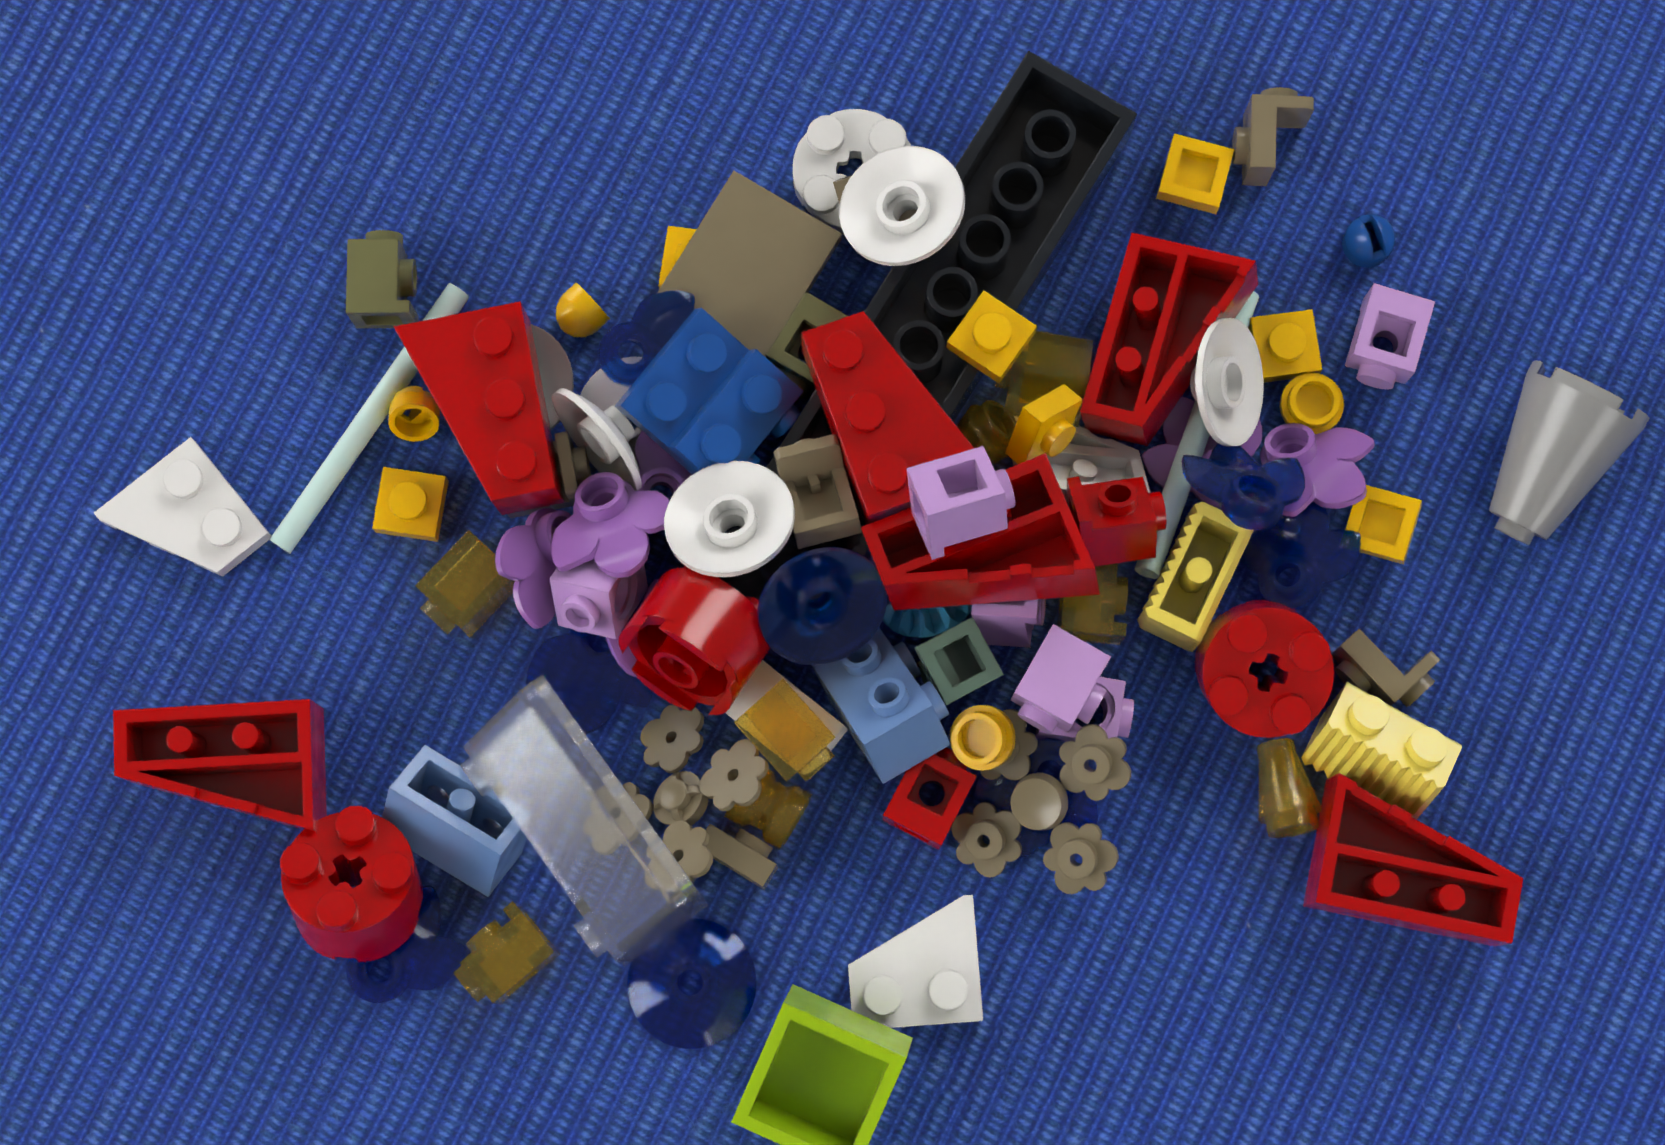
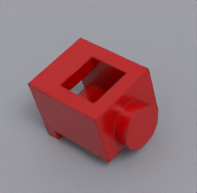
[1067,476,1167,567]
[882,747,977,850]

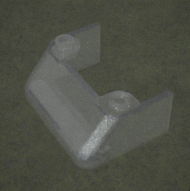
[460,675,708,966]

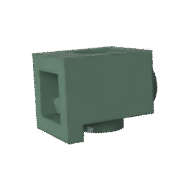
[914,617,1004,706]

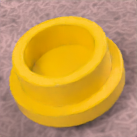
[1280,373,1344,434]
[950,705,1015,771]

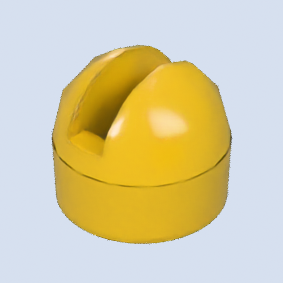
[556,283,610,337]
[388,386,440,442]

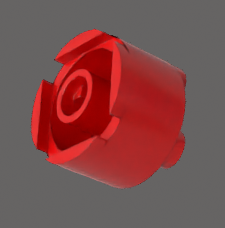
[619,566,775,715]
[1195,600,1334,738]
[280,806,423,962]

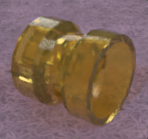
[724,768,813,850]

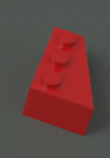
[1080,232,1258,446]
[394,301,564,515]
[801,311,974,525]
[861,453,1100,610]
[113,699,327,831]
[1303,773,1523,947]

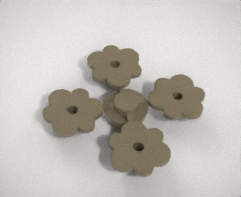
[586,705,769,892]
[952,709,1131,894]

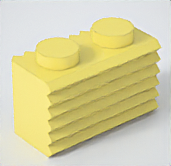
[1137,501,1255,652]
[1301,682,1462,819]

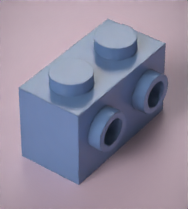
[811,625,951,784]
[382,745,535,897]

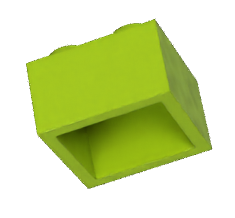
[731,984,913,1145]

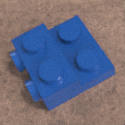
[615,307,803,475]

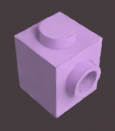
[1011,624,1111,734]

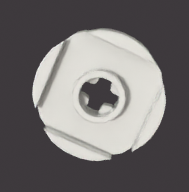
[793,109,911,235]

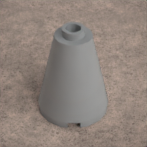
[1489,360,1650,545]

